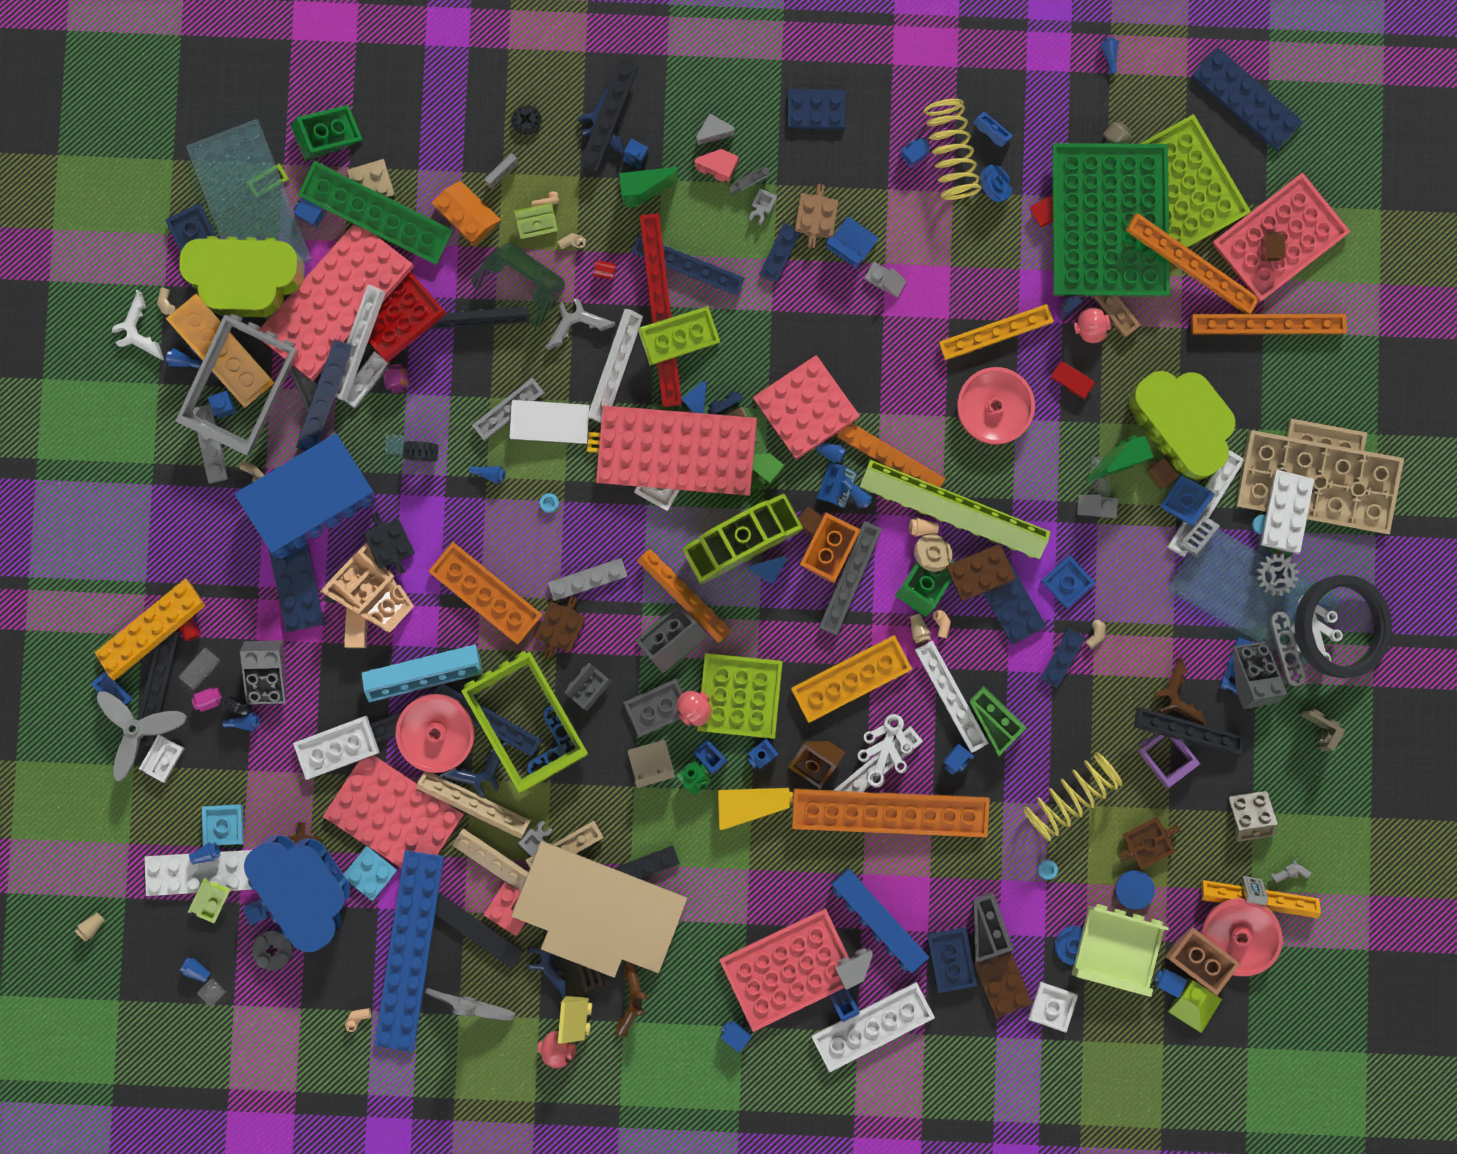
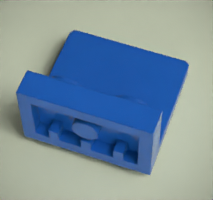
[826,217,878,269]

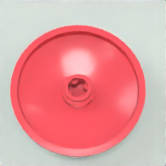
[957,367,1035,445]
[396,694,475,773]
[1202,898,1283,976]

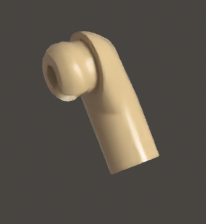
[557,233,586,250]
[157,288,175,315]
[239,460,264,482]
[1086,619,1106,649]

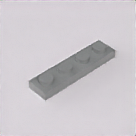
[472,378,545,441]
[193,404,229,484]
[548,558,628,601]

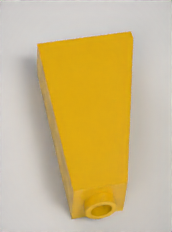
[718,788,793,830]

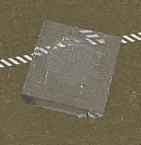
[197,978,226,1007]

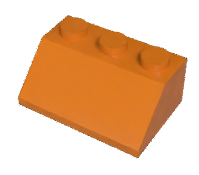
[431,181,501,247]
[800,513,860,584]

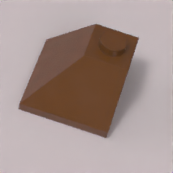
[788,741,845,788]

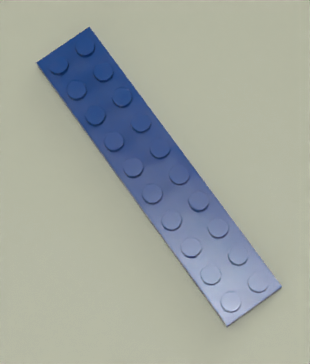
[374,850,444,1052]

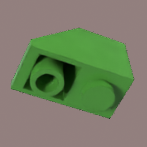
[753,453,784,486]

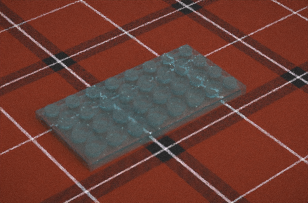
[186,119,313,264]
[1167,523,1342,667]

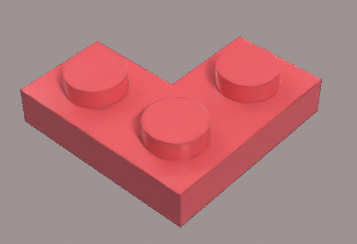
[484,882,526,936]

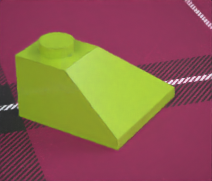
[1168,978,1222,1033]

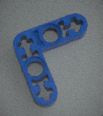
[527,706,574,774]

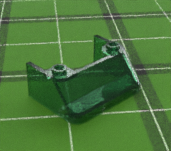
[470,243,565,330]

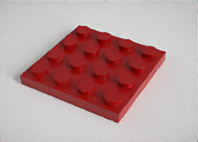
[368,271,447,363]

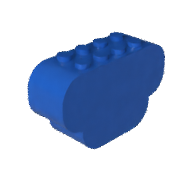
[244,835,350,952]

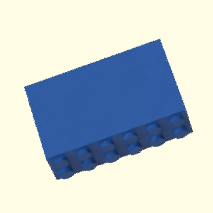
[234,433,376,559]

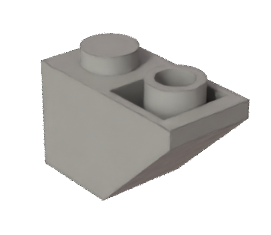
[835,948,873,990]

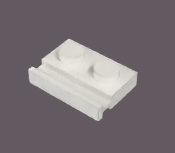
[139,735,185,783]

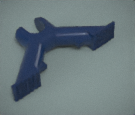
[578,83,624,156]
[440,742,508,797]
[527,946,567,998]

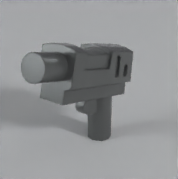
[729,166,770,194]

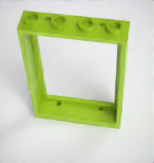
[461,651,589,794]

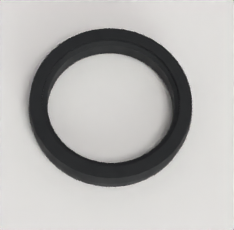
[1295,575,1392,678]

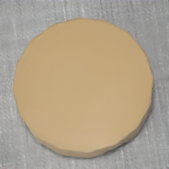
[914,534,952,572]

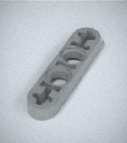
[1270,612,1305,686]

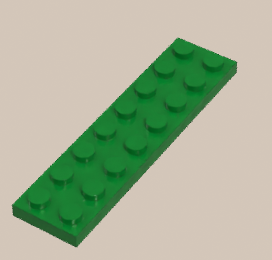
[298,161,454,265]

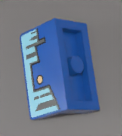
[817,463,857,508]

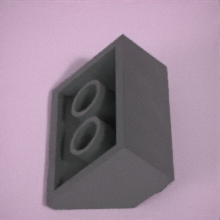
[635,604,707,673]

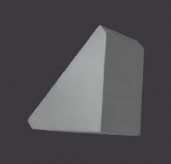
[696,114,734,145]

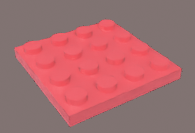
[753,355,860,460]

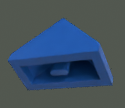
[681,381,706,414]
[748,556,787,585]
[693,739,728,774]
[829,988,860,1022]

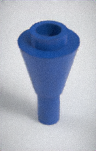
[1100,37,1119,74]
[166,348,202,369]
[469,466,506,485]
[841,477,872,509]
[222,712,260,732]

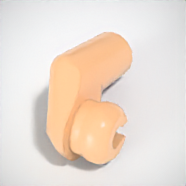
[532,191,560,207]
[933,610,951,639]
[345,1008,371,1032]

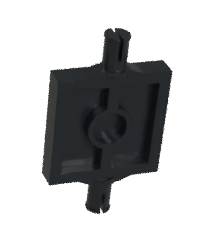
[362,513,415,575]

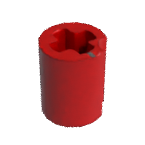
[593,260,616,280]
[179,617,201,642]

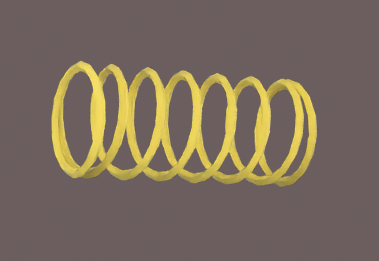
[923,99,982,200]
[1023,752,1122,842]

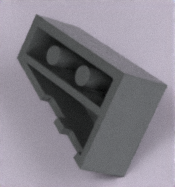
[974,891,1014,962]

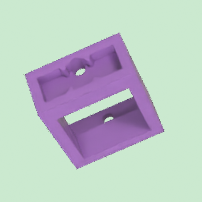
[1137,733,1200,788]

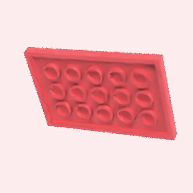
[1212,173,1350,303]
[323,755,464,868]
[719,908,849,1032]

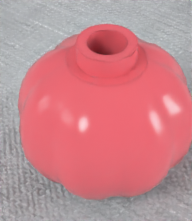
[1074,307,1111,343]
[676,691,712,726]
[538,1031,576,1069]

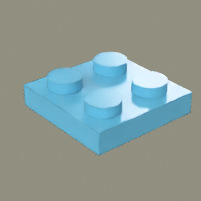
[202,804,244,846]
[344,846,398,901]

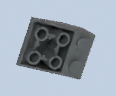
[240,640,286,704]
[1232,641,1287,709]

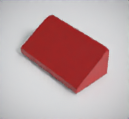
[1030,195,1053,227]

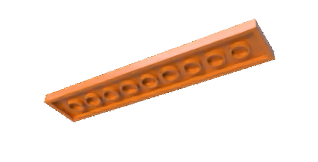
[792,789,990,837]

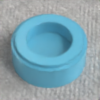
[539,493,559,513]
[1252,515,1266,535]
[1037,860,1058,880]

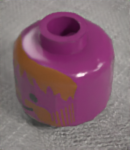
[383,364,409,393]

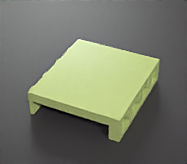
[1071,904,1169,997]

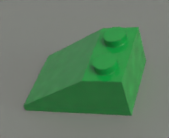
[291,105,363,161]
[619,167,678,208]
[1086,435,1153,483]
[894,561,954,617]

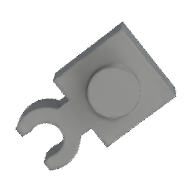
[749,188,777,225]
[517,821,552,856]

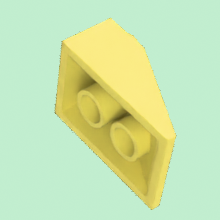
[558,996,592,1043]

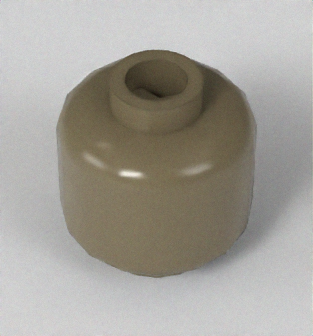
[1103,121,1131,144]

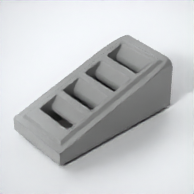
[1181,515,1220,558]

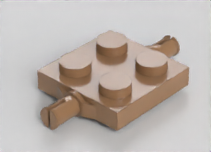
[794,184,838,248]

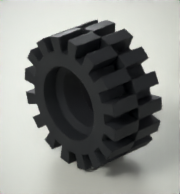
[403,441,439,462]

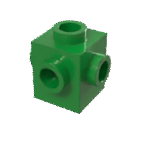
[677,761,713,795]

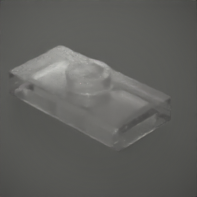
[179,648,220,690]

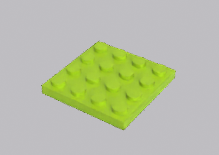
[697,653,782,739]

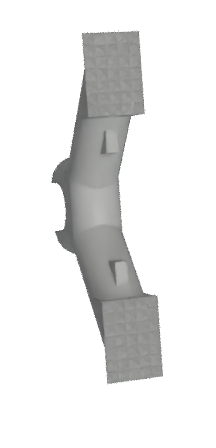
[546,298,615,350]

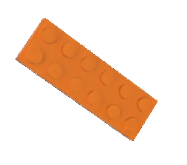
[428,542,543,645]

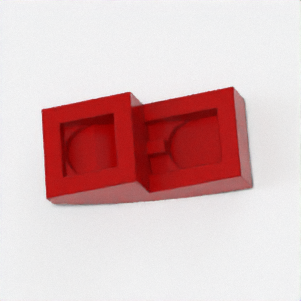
[1050,361,1095,399]

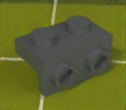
[564,663,612,711]

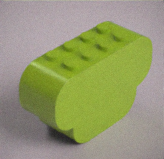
[180,236,305,317]
[1128,371,1235,481]
[682,494,803,584]

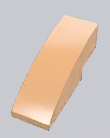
[345,608,368,648]

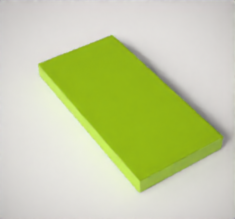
[638,306,720,365]

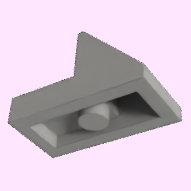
[864,262,907,298]
[1077,495,1118,518]

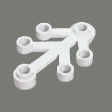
[1291,596,1343,661]
[858,714,913,787]

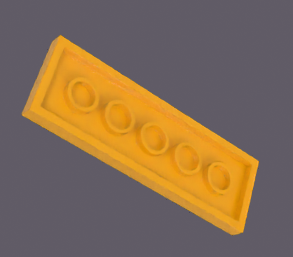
[166,293,274,408]
[94,578,206,680]
[791,635,913,723]

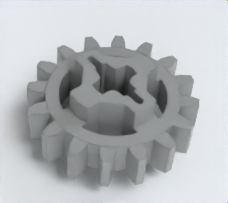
[1255,554,1299,596]

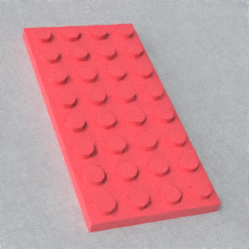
[259,224,414,381]
[596,406,757,496]

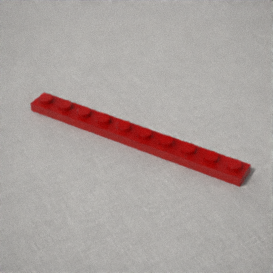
[640,213,682,407]

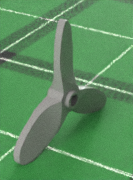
[97,692,187,781]
[425,988,515,1020]

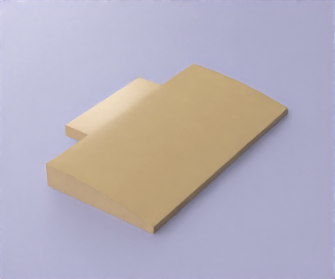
[1236,419,1404,534]
[511,841,687,978]

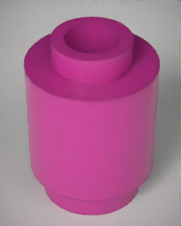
[192,688,222,712]

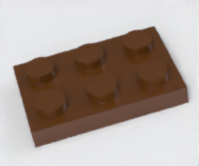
[946,544,1016,602]
[973,951,1033,1019]

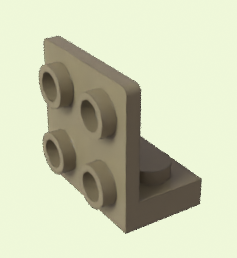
[1300,709,1345,751]
[628,740,675,788]
[1229,791,1278,842]

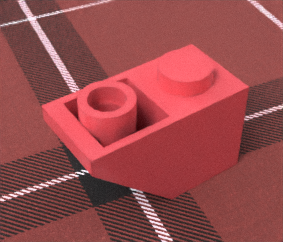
[694,149,739,182]

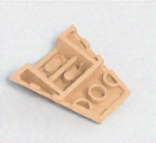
[320,543,414,633]

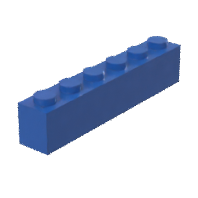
[831,868,929,973]

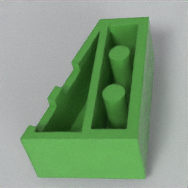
[970,686,1026,756]

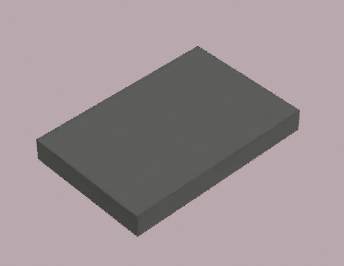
[623,679,683,738]

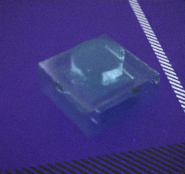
[385,435,406,456]

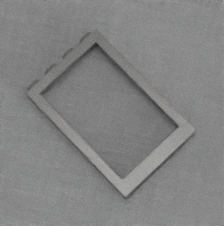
[176,313,299,455]

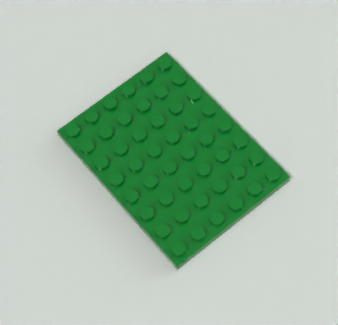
[1052,143,1170,297]

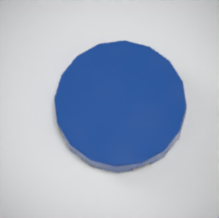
[980,165,1012,202]
[1115,870,1155,910]
[1054,926,1083,965]

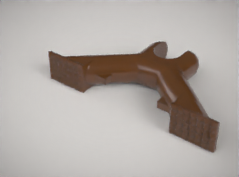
[1153,657,1207,726]
[616,961,647,1037]

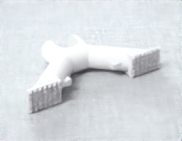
[112,290,164,360]

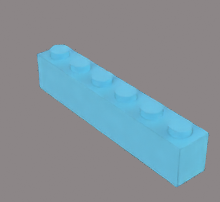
[362,645,483,702]

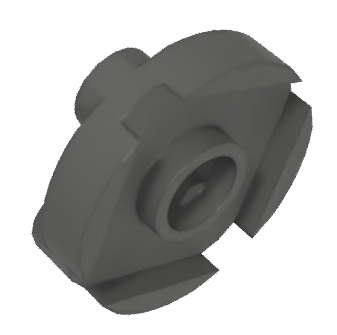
[252,930,293,970]

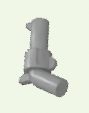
[1271,860,1311,883]

